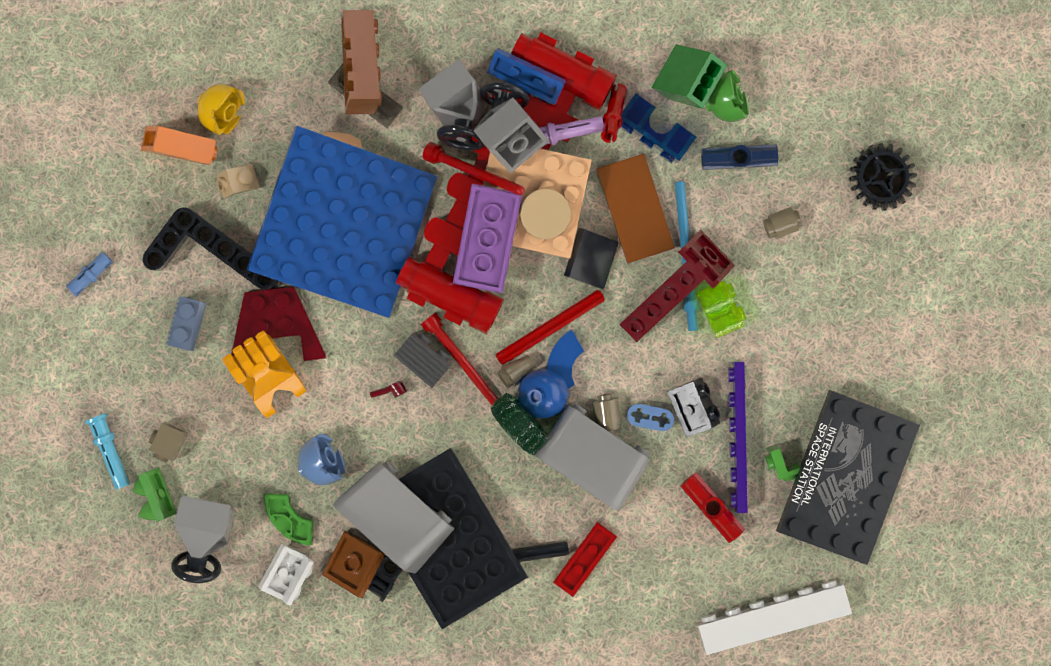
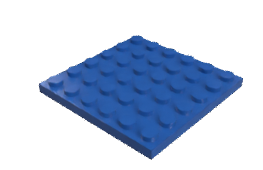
[247,126,437,318]

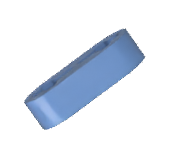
[627,404,674,431]

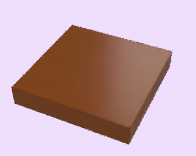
[322,530,385,599]

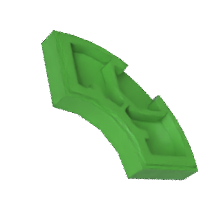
[264,493,313,545]

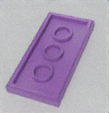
[453,183,522,293]

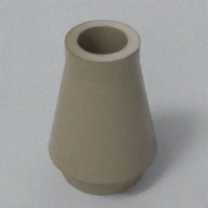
[497,355,536,388]

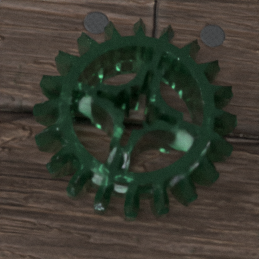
[490,393,549,455]

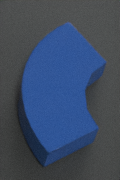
[547,330,584,389]

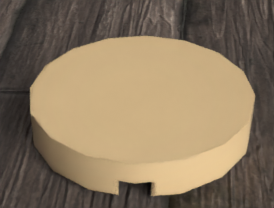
[520,189,571,240]

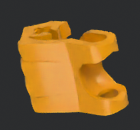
[222,331,307,418]

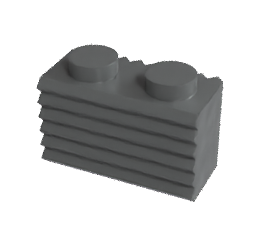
[394,332,452,388]

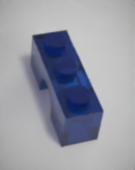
[620,93,697,164]

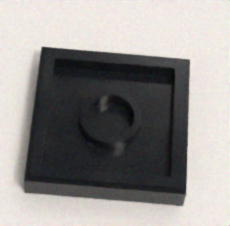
[564,228,619,289]

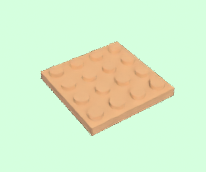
[483,149,592,259]

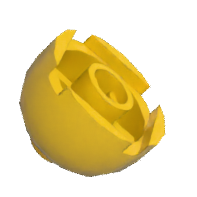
[197,84,245,136]

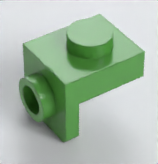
[765,445,800,481]

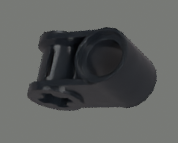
[368,555,403,602]

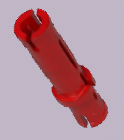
[601,83,627,143]

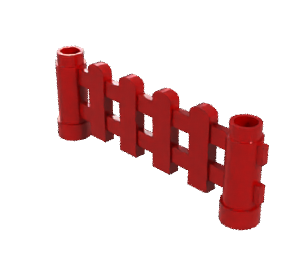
[396,32,617,335]

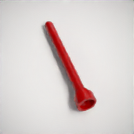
[423,142,525,195]
[420,312,505,413]

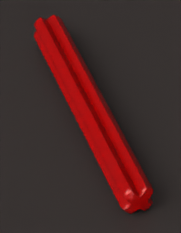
[496,290,605,365]

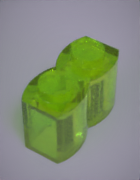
[696,280,747,338]

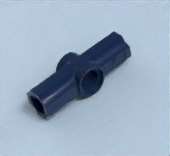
[701,144,779,170]

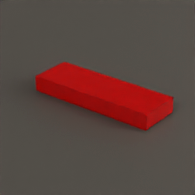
[553,522,617,597]

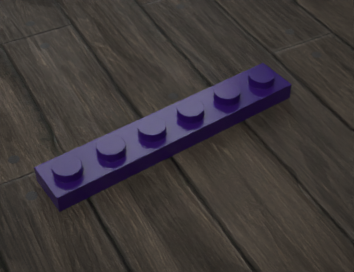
[728,362,748,513]

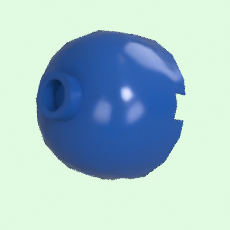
[517,368,569,419]

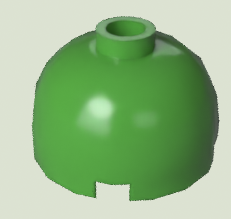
[705,70,749,122]

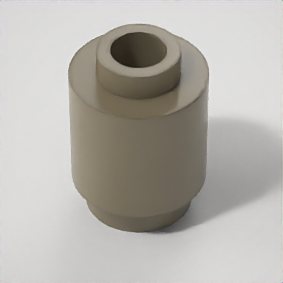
[763,207,802,239]
[593,394,621,431]

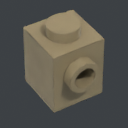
[148,422,188,463]

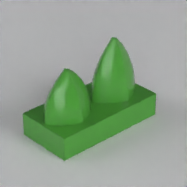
[133,467,177,522]

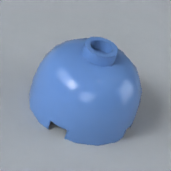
[298,434,345,485]

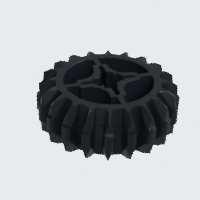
[848,143,917,211]

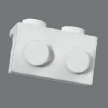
[258,543,314,606]

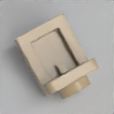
[217,164,259,198]

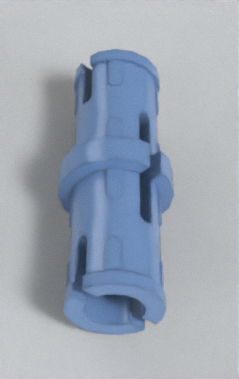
[66,251,114,297]

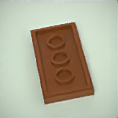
[596,153,675,264]

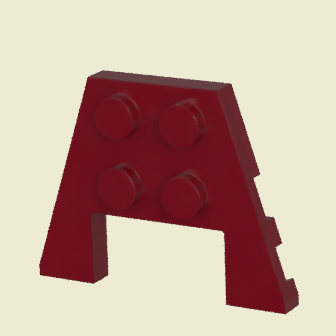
[231,287,327,361]

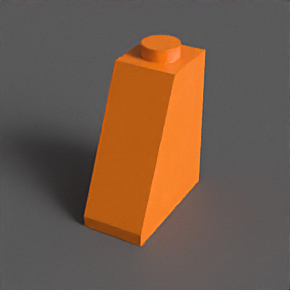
[141,126,217,165]

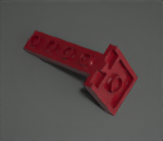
[619,229,735,343]

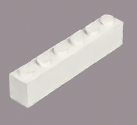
[697,580,852,655]

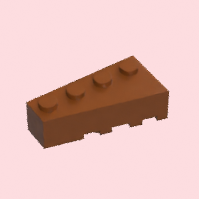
[341,10,382,114]

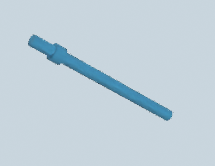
[675,181,699,331]

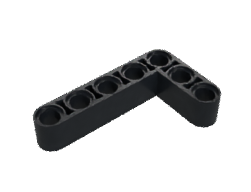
[142,207,278,290]

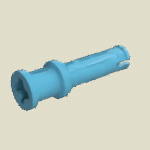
[85,413,130,490]

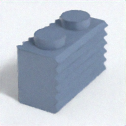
[166,296,206,351]

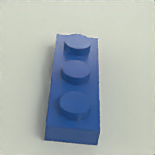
[487,48,566,105]

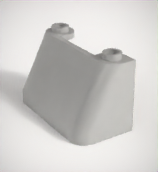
[535,403,651,512]
[333,461,455,574]

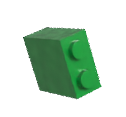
[652,44,727,109]

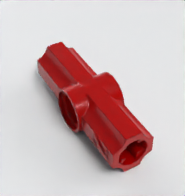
[680,472,746,543]

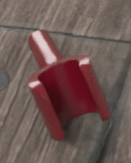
[370,381,407,398]

